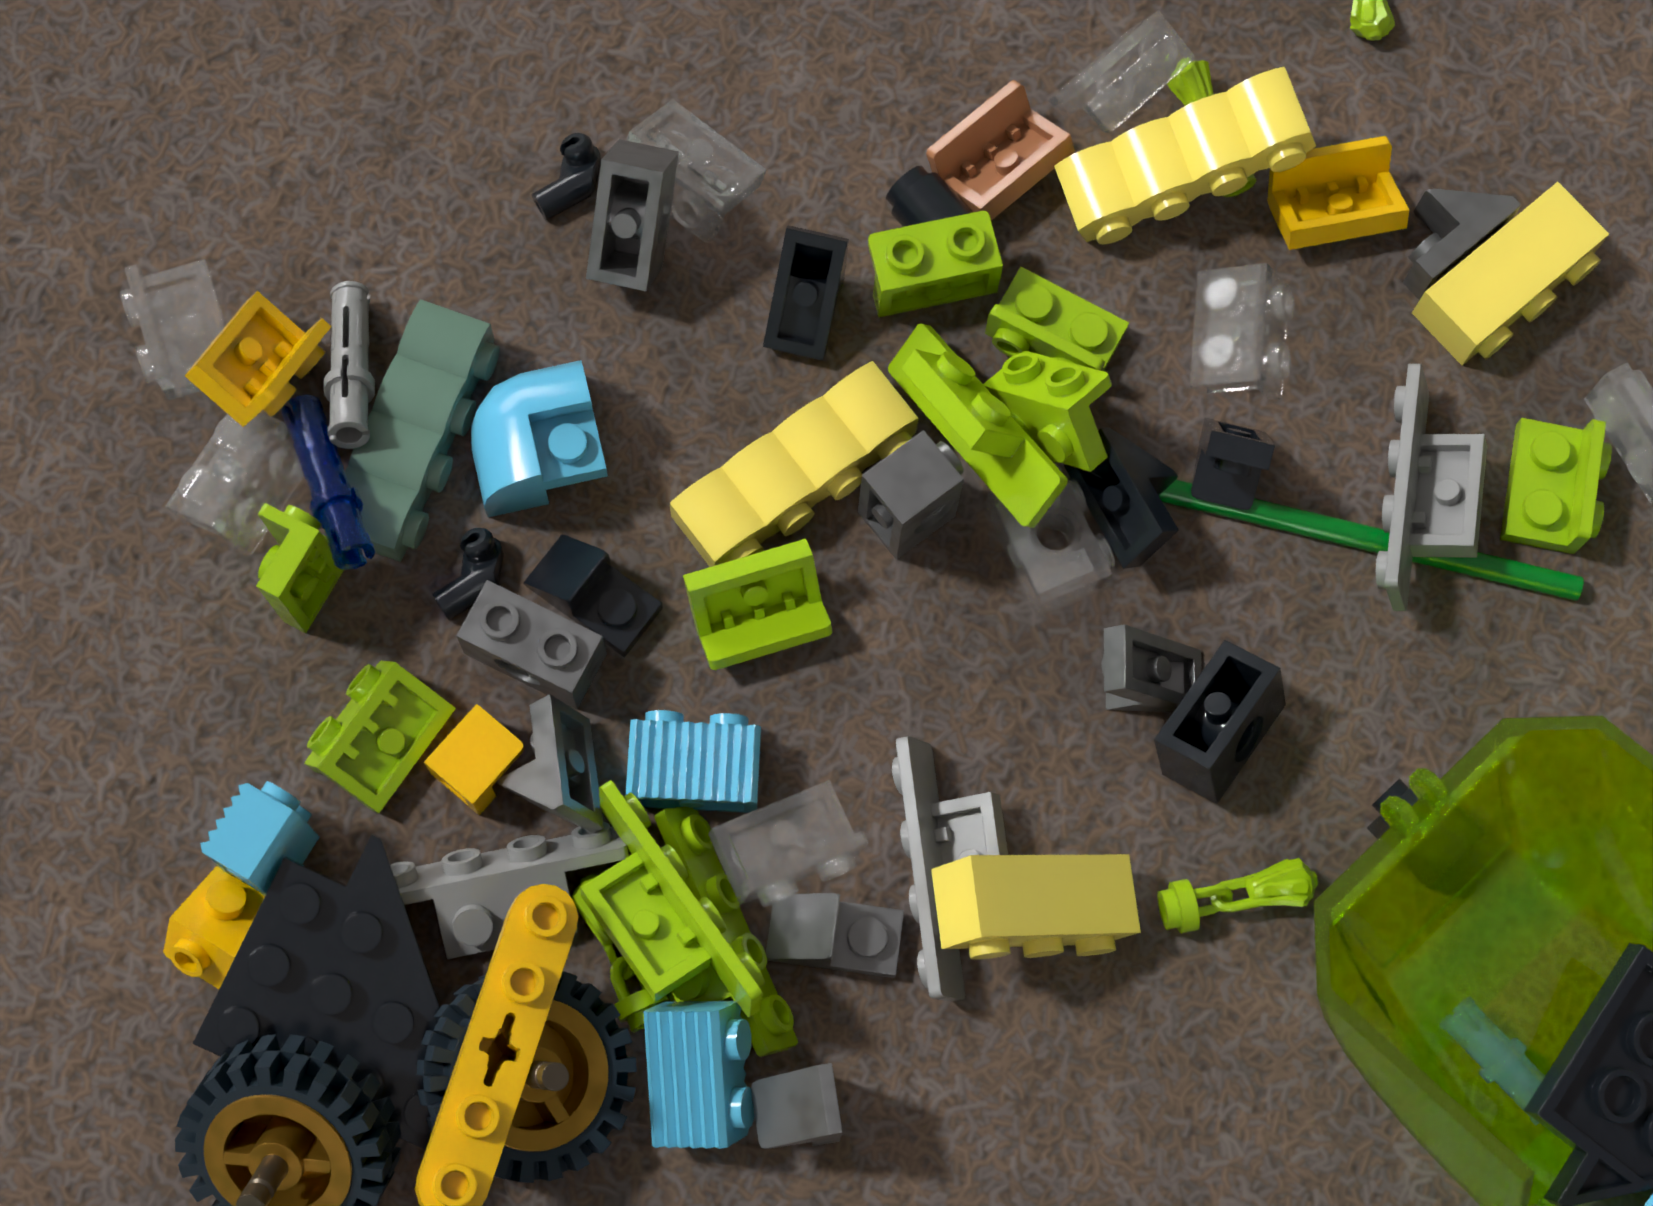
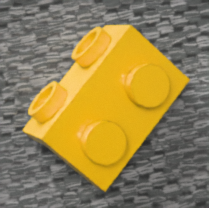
[1267,136,1409,250]
[185,290,331,427]
[163,866,265,989]

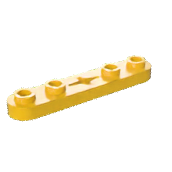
[415,884,578,1206]

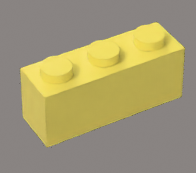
[1412,182,1609,365]
[931,854,1141,959]

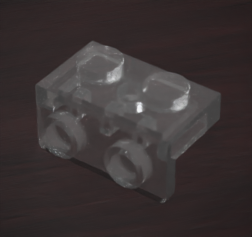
[120,259,226,400]
[1190,263,1295,400]
[1584,362,1653,503]
[165,413,316,555]
[708,780,869,907]

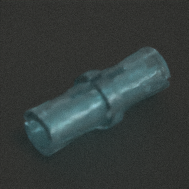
[1439,996,1545,1125]

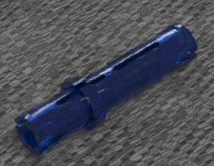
[281,395,375,570]

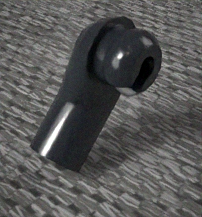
[531,133,601,220]
[432,527,504,621]

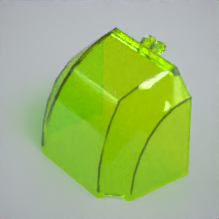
[1314,716,1653,1206]

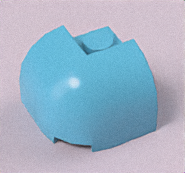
[471,360,608,517]

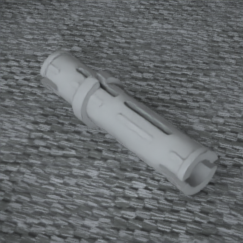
[324,281,375,449]

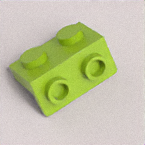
[983,351,1112,472]
[683,539,833,670]

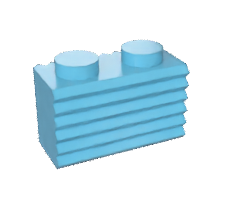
[626,710,761,813]
[200,781,319,896]
[643,1001,755,1149]

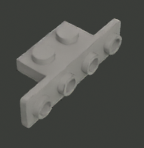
[1376,364,1487,611]
[892,736,1008,1001]
[391,822,629,959]

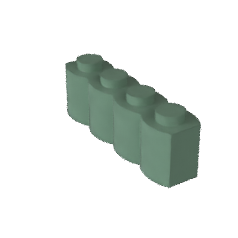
[323,299,500,562]

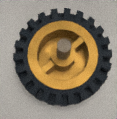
[416,971,637,1183]
[175,1034,401,1206]

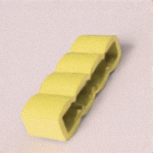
[1054,67,1316,245]
[670,361,919,567]

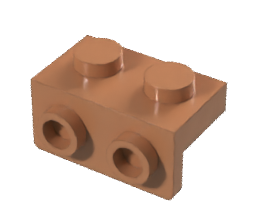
[926,80,1075,221]

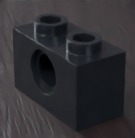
[1154,640,1286,804]

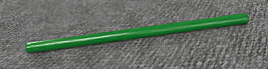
[1159,480,1584,601]

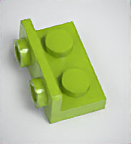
[868,210,1003,317]
[985,267,1129,371]
[1500,418,1612,554]
[256,503,344,633]
[304,660,456,813]

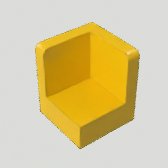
[424,704,524,815]

